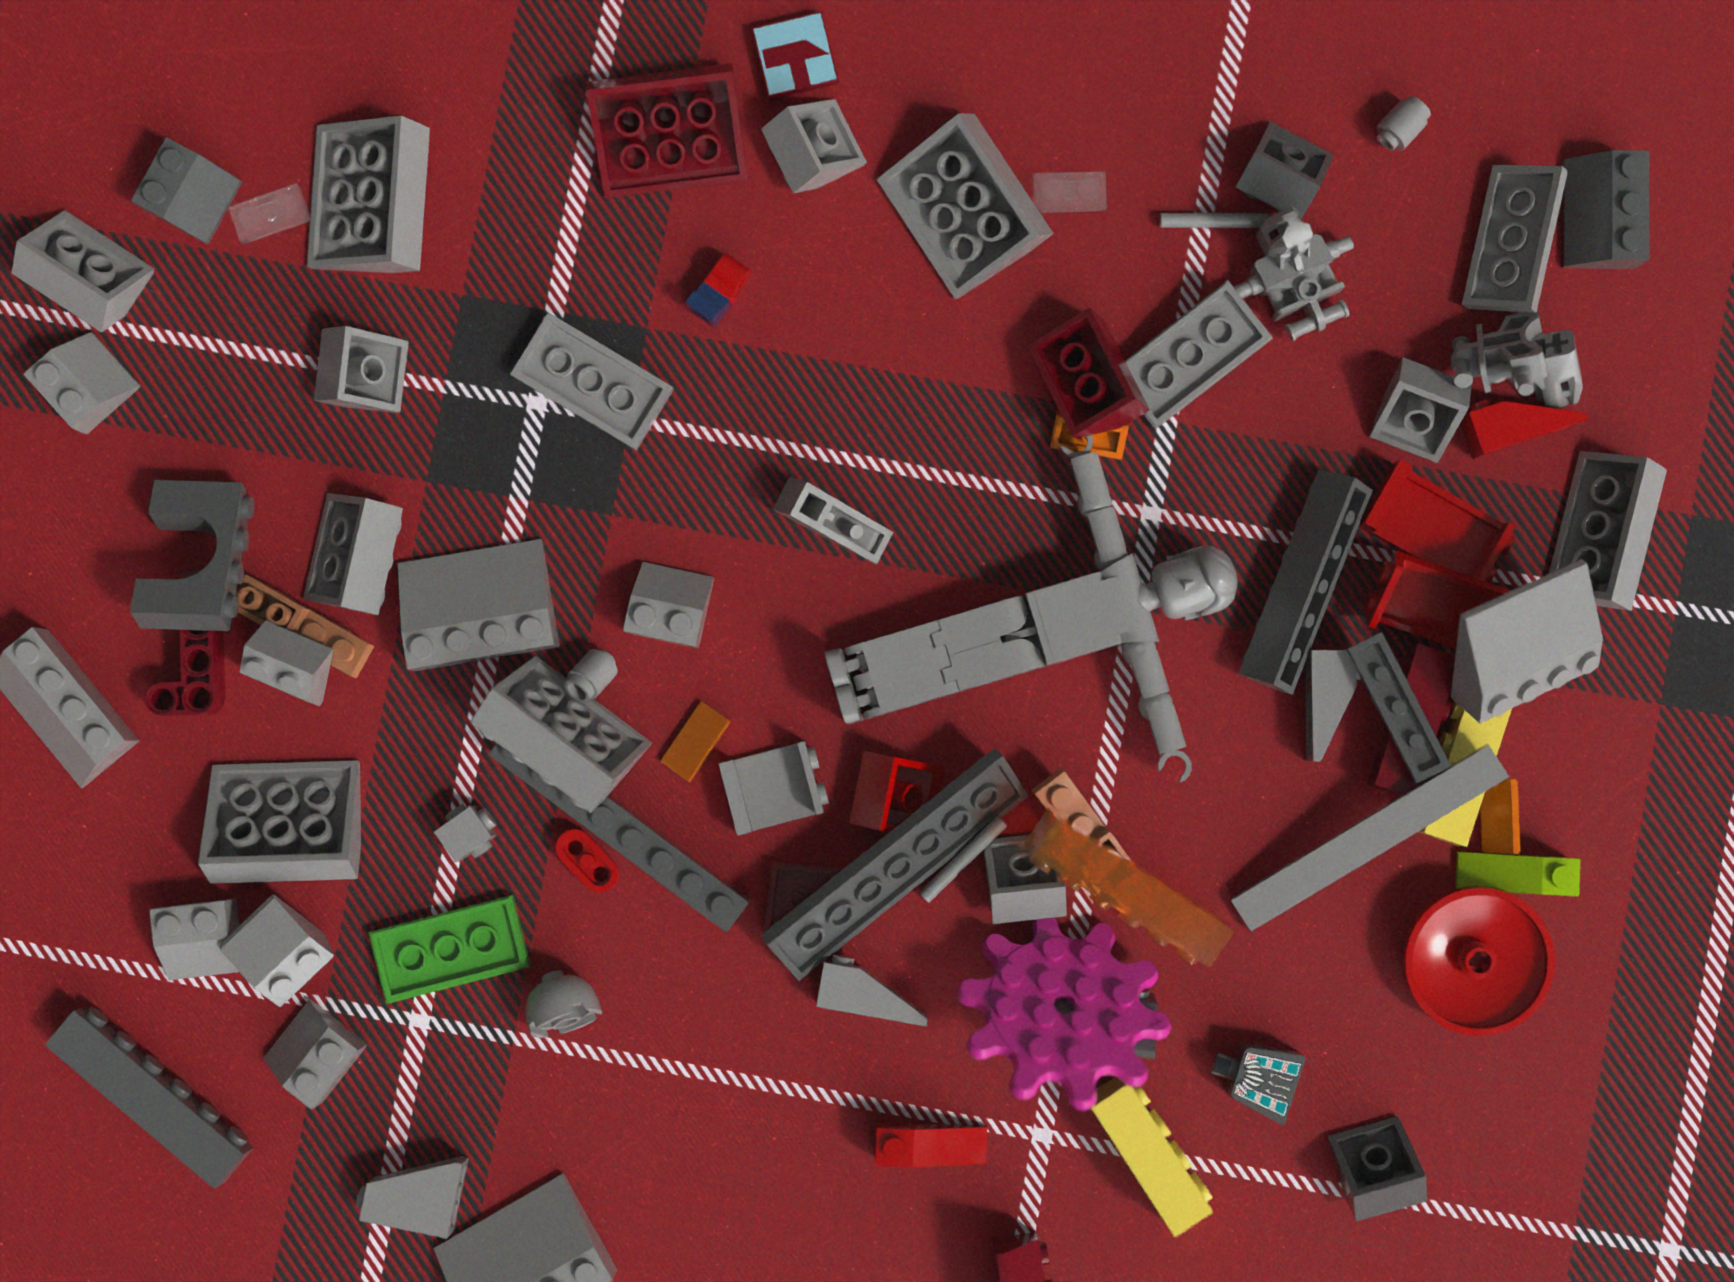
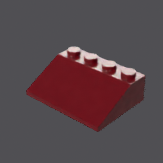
[586,63,748,199]

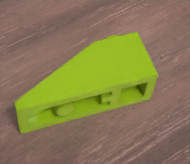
[1456,852,1580,896]

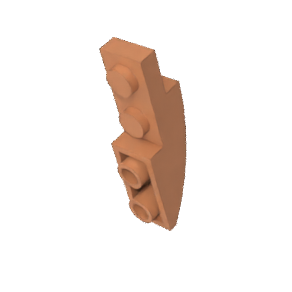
[236,575,374,678]
[1031,768,1151,909]

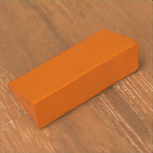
[1050,407,1129,460]
[660,701,732,782]
[1480,779,1520,854]

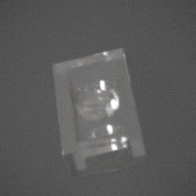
[1032,171,1107,212]
[228,183,311,244]

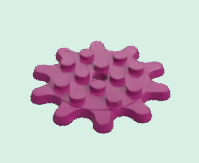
[956,917,1171,1110]

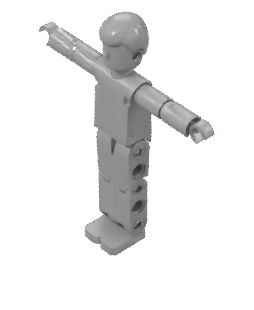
[825,435,1238,783]

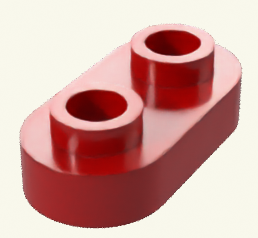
[556,829,620,893]

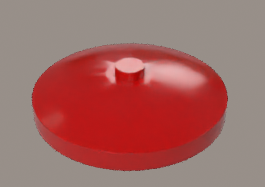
[1402,886,1555,1036]

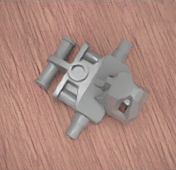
[1234,207,1354,342]
[1451,312,1583,409]

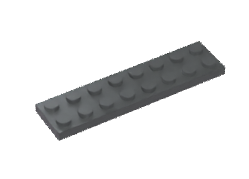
[761,748,1028,981]

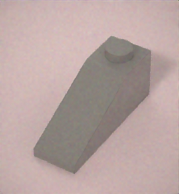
[773,477,893,564]
[1305,650,1361,761]
[816,954,928,1026]

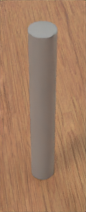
[1159,213,1270,228]
[919,815,1008,903]

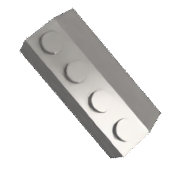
[1549,451,1667,611]
[0,627,139,788]

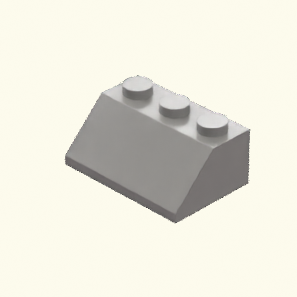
[11,210,154,333]
[303,493,403,615]

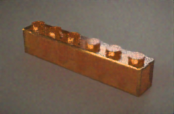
[1023,808,1235,968]

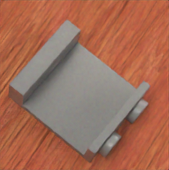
[719,741,829,836]

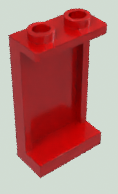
[1358,459,1516,583]
[1363,550,1511,649]

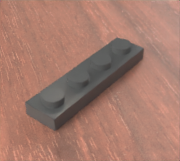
[1346,632,1451,783]

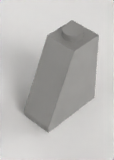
[356,1156,469,1238]

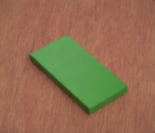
[368,895,531,1004]

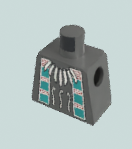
[1210,1043,1306,1125]

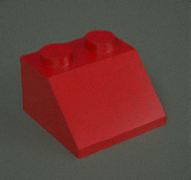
[849,751,945,832]

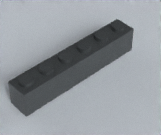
[1238,470,1373,695]
[45,1006,253,1189]

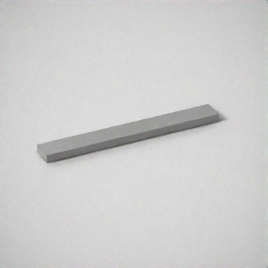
[1231,744,1509,931]

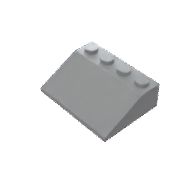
[877,113,1054,299]
[307,116,430,273]
[398,539,560,671]
[1451,559,1603,724]
[470,656,652,813]
[198,761,361,883]
[434,1173,618,1282]

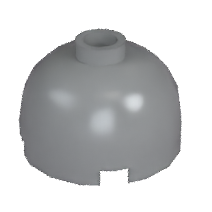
[525,971,602,1038]

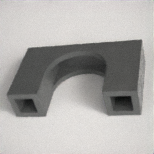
[130,480,254,631]

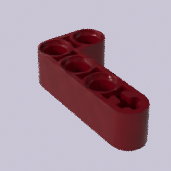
[145,570,225,716]

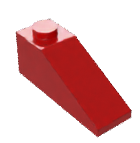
[1461,399,1588,459]
[875,1121,987,1168]

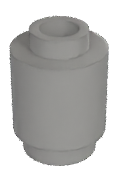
[1376,96,1431,151]
[565,649,618,703]

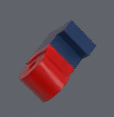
[685,253,751,328]

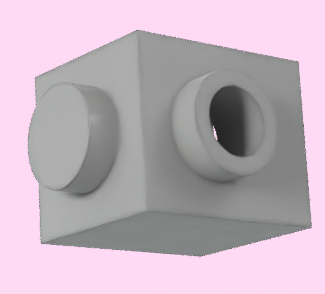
[434,804,497,862]

